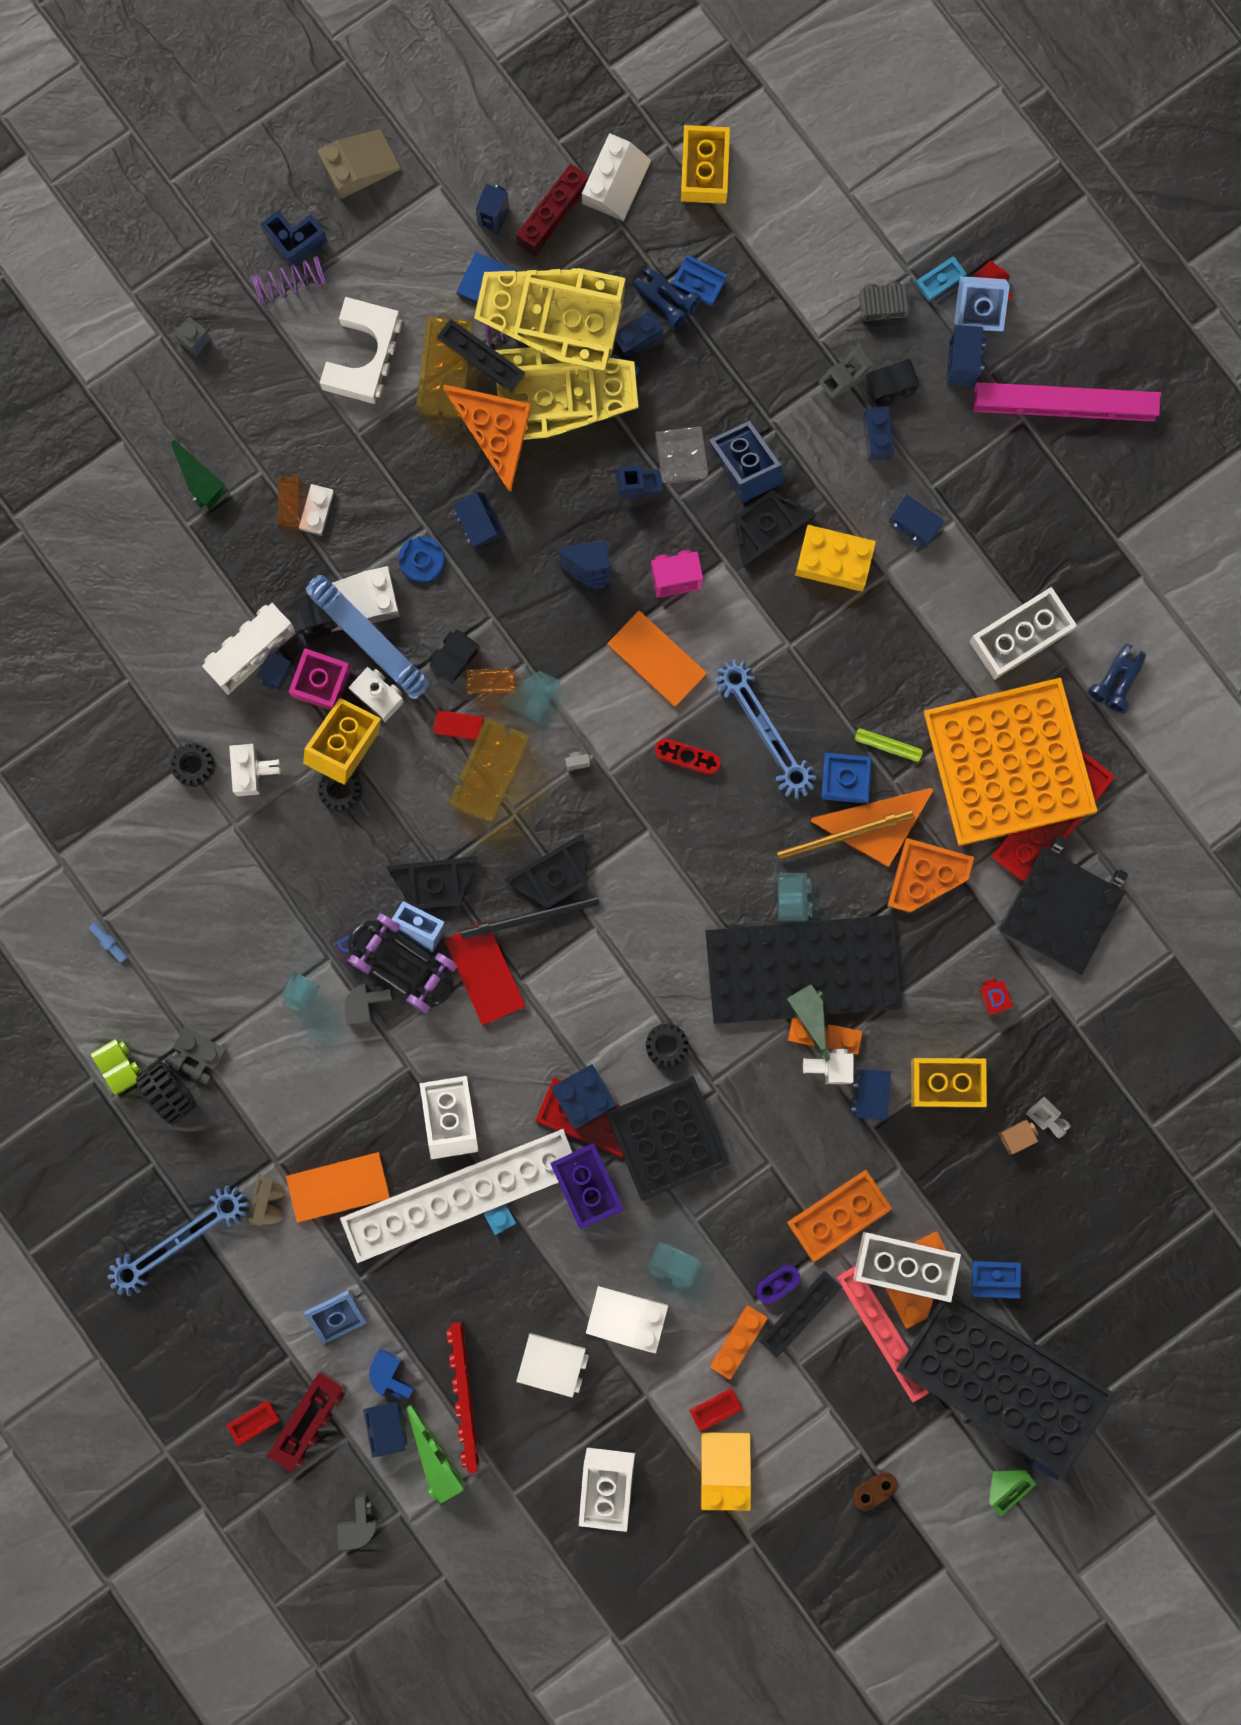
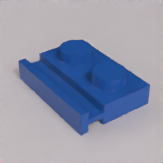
[672,255,728,306]
[971,1261,1021,1298]

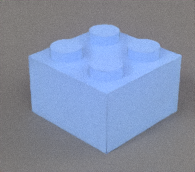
[954,276,1010,331]

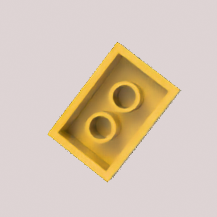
[681,125,730,204]
[795,525,876,592]
[303,698,381,785]
[911,1058,987,1108]

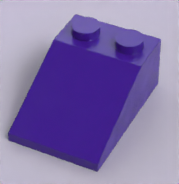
[550,1143,624,1231]

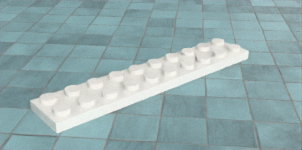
[340,1129,572,1263]

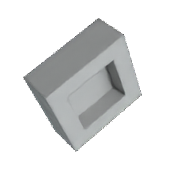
[565,751,590,771]

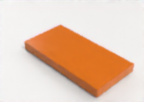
[607,611,707,708]
[286,1152,390,1223]
[787,1169,893,1263]

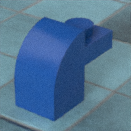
[369,1348,415,1400]

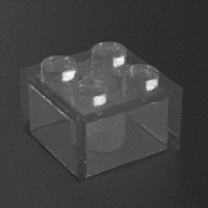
[655,426,708,484]

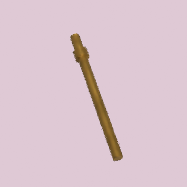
[777,810,914,861]

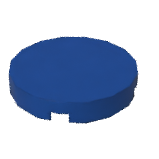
[398,536,445,583]

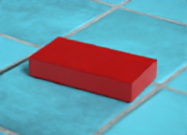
[433,710,483,741]
[689,1387,743,1432]
[226,1400,281,1446]

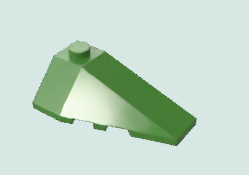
[407,1403,467,1504]

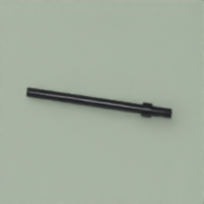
[460,896,600,940]

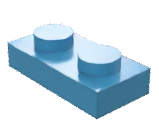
[915,256,967,302]

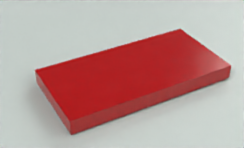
[444,920,526,1026]
[535,1077,623,1158]

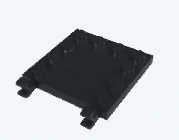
[998,836,1128,975]

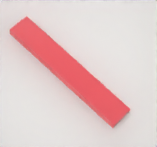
[836,1265,929,1403]

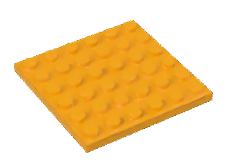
[923,678,1097,846]

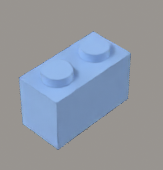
[392,901,445,953]

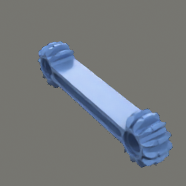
[306,575,429,699]
[715,659,816,799]
[107,1186,249,1296]

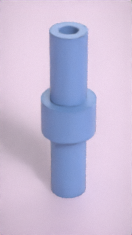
[89,922,127,963]

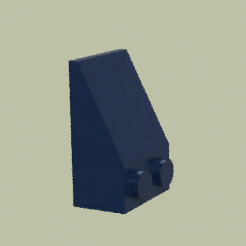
[709,421,784,503]

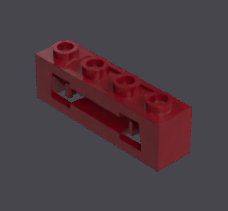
[516,163,589,257]
[267,1370,346,1472]

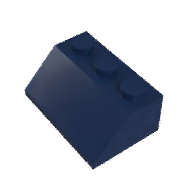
[558,540,610,589]

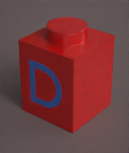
[978,978,1013,1016]

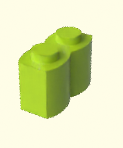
[91,1039,142,1095]

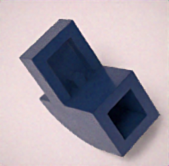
[615,465,663,499]

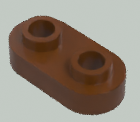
[852,1472,898,1510]

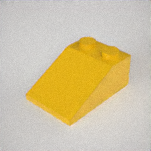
[701,1432,751,1511]

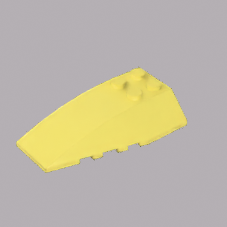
[474,268,626,371]
[495,347,638,440]

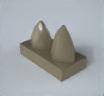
[247,1175,286,1226]

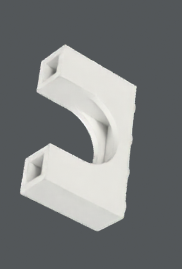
[320,297,403,404]

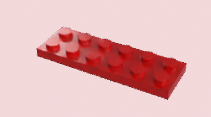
[991,750,1115,883]
[447,1321,480,1473]

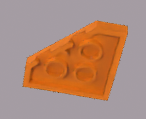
[887,838,974,913]
[884,1231,947,1329]

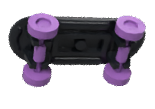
[348,913,458,1014]

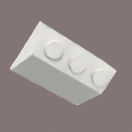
[582,133,651,221]

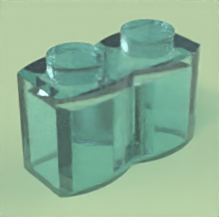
[647,1241,703,1290]

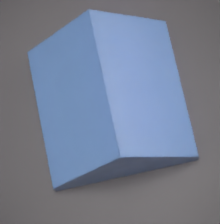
[304,1289,367,1345]

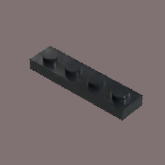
[437,318,525,393]
[759,1270,842,1358]

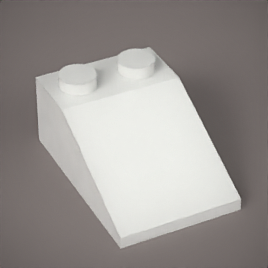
[331,566,400,632]
[420,1076,478,1159]
[586,1286,668,1353]
[579,1448,635,1532]

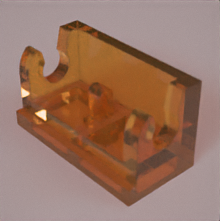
[277,474,302,526]
[466,668,515,694]

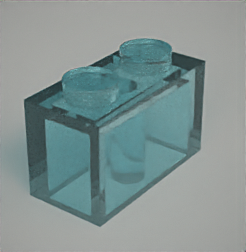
[777,873,812,923]
[280,972,320,1012]

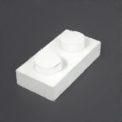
[299,484,334,536]

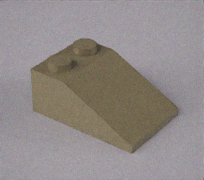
[317,129,401,200]

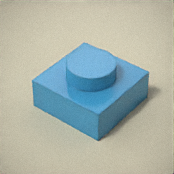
[484,1204,516,1235]

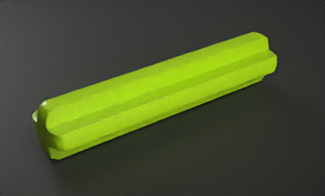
[855,728,923,762]

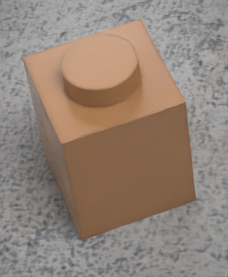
[998,1120,1038,1155]

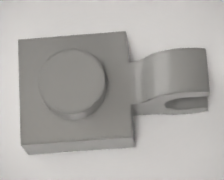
[1026,1097,1071,1139]

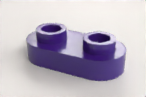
[756,1265,800,1304]

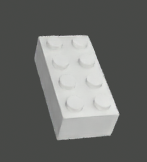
[969,587,1077,680]
[202,603,297,695]
[853,1232,961,1302]

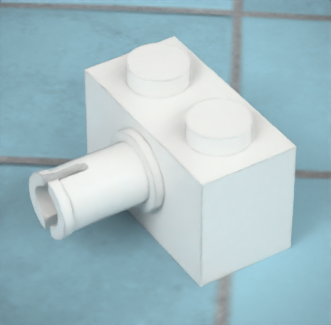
[348,667,404,722]
[229,744,281,796]
[803,1049,853,1084]

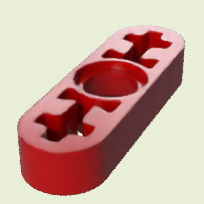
[655,738,720,775]

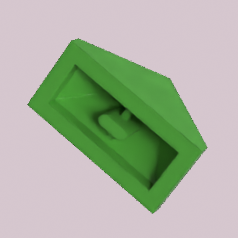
[989,1470,1036,1517]

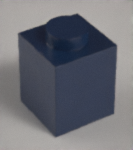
[257,651,293,690]

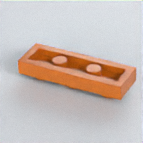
[788,1018,862,1055]
[709,1305,768,1380]

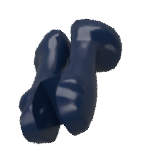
[633,267,701,330]
[1087,643,1146,713]

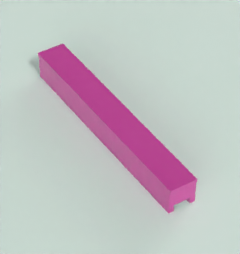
[973,382,1161,422]

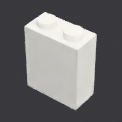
[516,1333,589,1397]

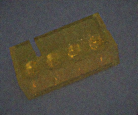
[416,317,474,419]
[448,717,531,825]

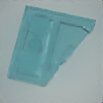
[499,671,560,723]

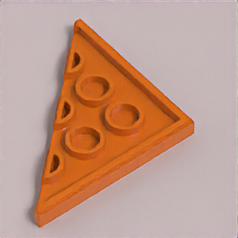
[443,384,532,491]
[810,788,934,867]

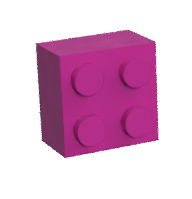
[651,550,703,598]
[289,648,351,710]

